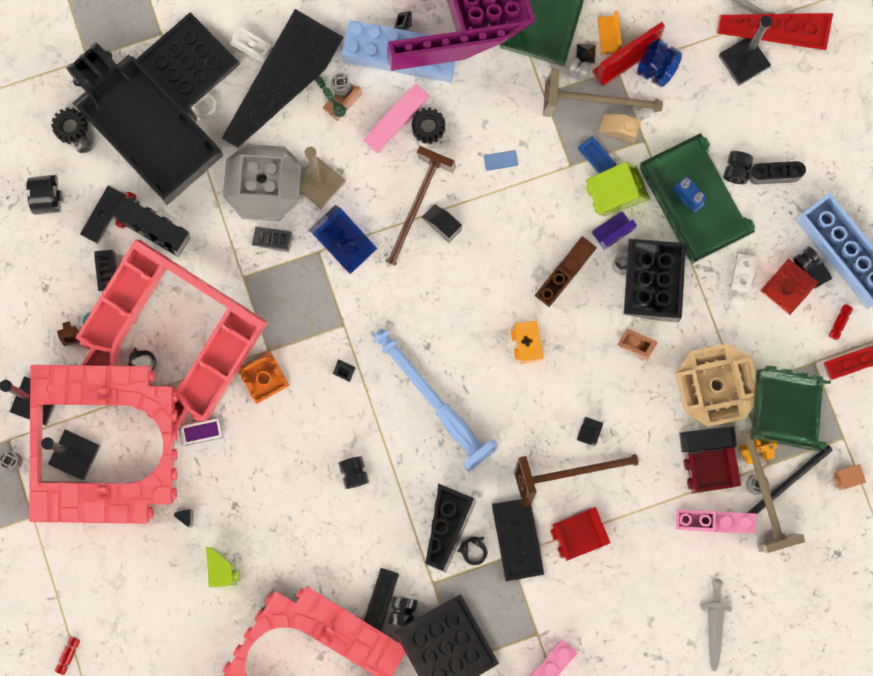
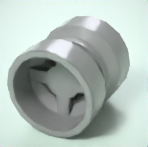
[567,57,592,81]
[331,73,352,98]
[612,252,627,275]
[0,450,22,471]
[746,475,769,495]

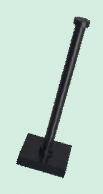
[719,16,772,86]
[0,376,55,426]
[41,429,101,481]

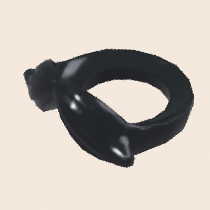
[128,348,156,370]
[457,536,488,565]

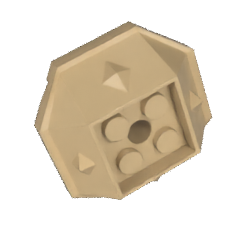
[675,344,761,428]

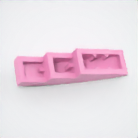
[363,84,430,153]

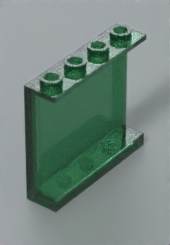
[751,366,831,451]

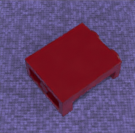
[683,447,741,494]

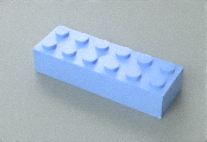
[342,20,456,83]
[796,193,873,309]

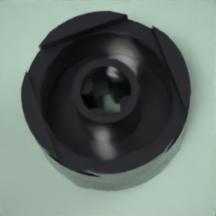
[26,175,63,215]

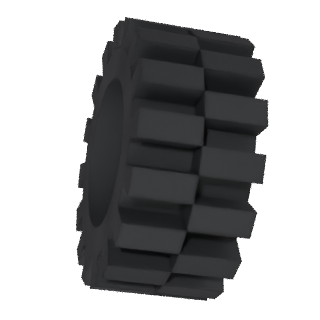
[51,107,88,144]
[411,107,445,144]

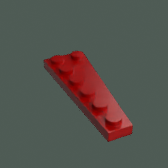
[716,13,833,50]

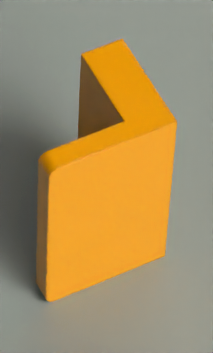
[597,11,622,55]

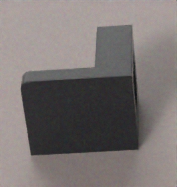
[577,417,603,447]

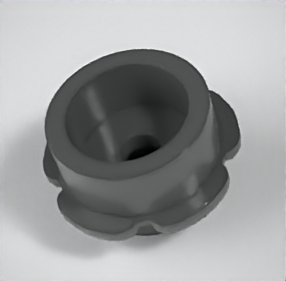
[74,137,93,153]

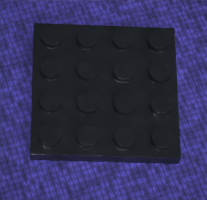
[136,12,240,112]
[394,594,499,676]

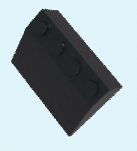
[623,239,686,322]

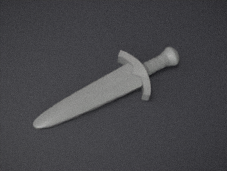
[700,579,733,671]

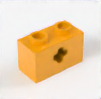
[511,320,544,364]

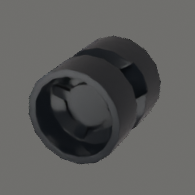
[723,151,754,185]
[338,456,369,489]
[389,596,418,626]

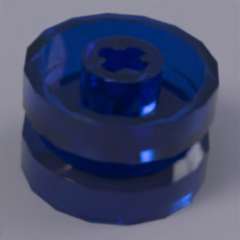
[637,38,682,87]

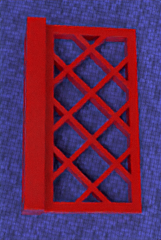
[592,22,665,87]

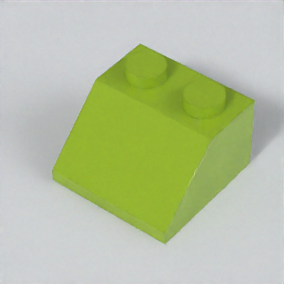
[206,547,240,588]

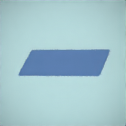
[484,150,518,171]

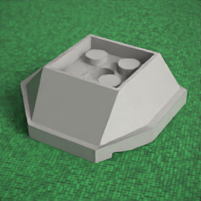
[223,144,302,221]

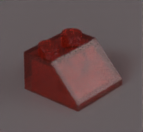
[760,258,818,315]

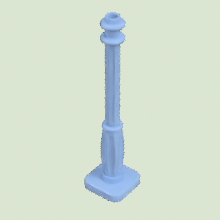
[374,329,498,472]

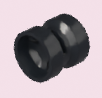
[793,246,820,273]

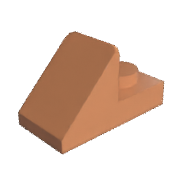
[617,329,658,361]

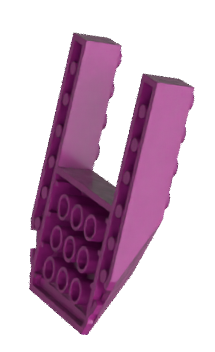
[387,0,535,71]

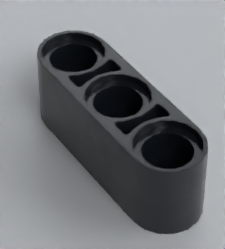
[748,161,806,185]
[679,427,737,453]

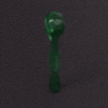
[315,76,347,118]

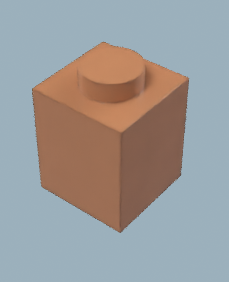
[833,464,866,491]

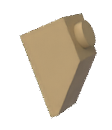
[598,114,642,144]

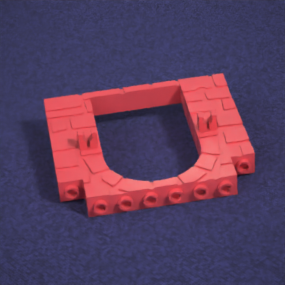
[76,239,268,430]
[29,364,178,524]
[222,586,406,676]

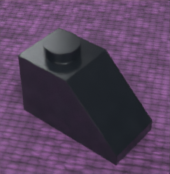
[422,204,462,243]

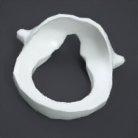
[190,94,217,121]

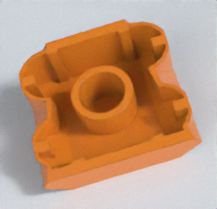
[238,351,289,404]

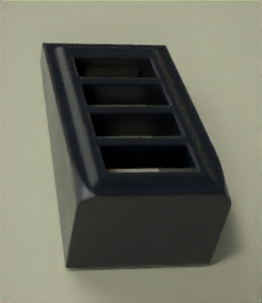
[252,227,293,252]
[94,250,117,291]

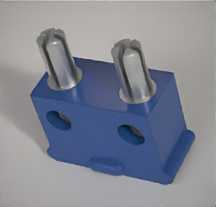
[672,176,707,213]

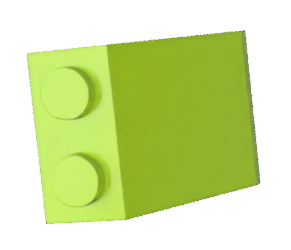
[586,161,650,216]

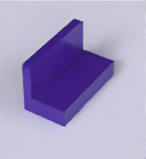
[592,211,637,250]

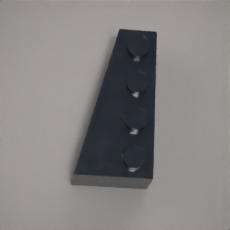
[112,196,191,258]
[425,483,476,573]

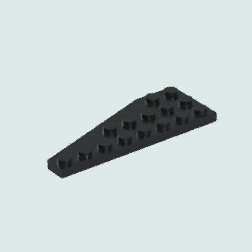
[222,9,344,148]

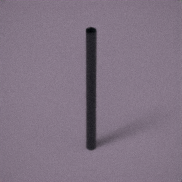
[747,445,833,514]

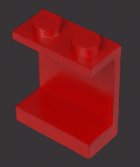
[550,507,611,561]

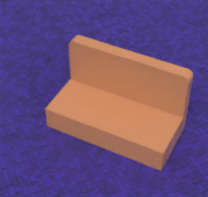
[323,83,362,121]

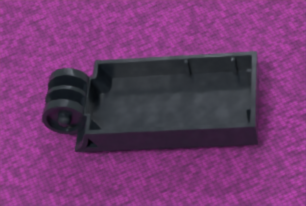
[66,42,224,205]

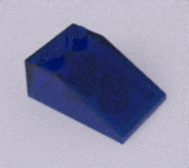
[308,205,378,274]

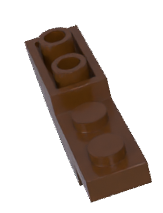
[534,236,597,308]

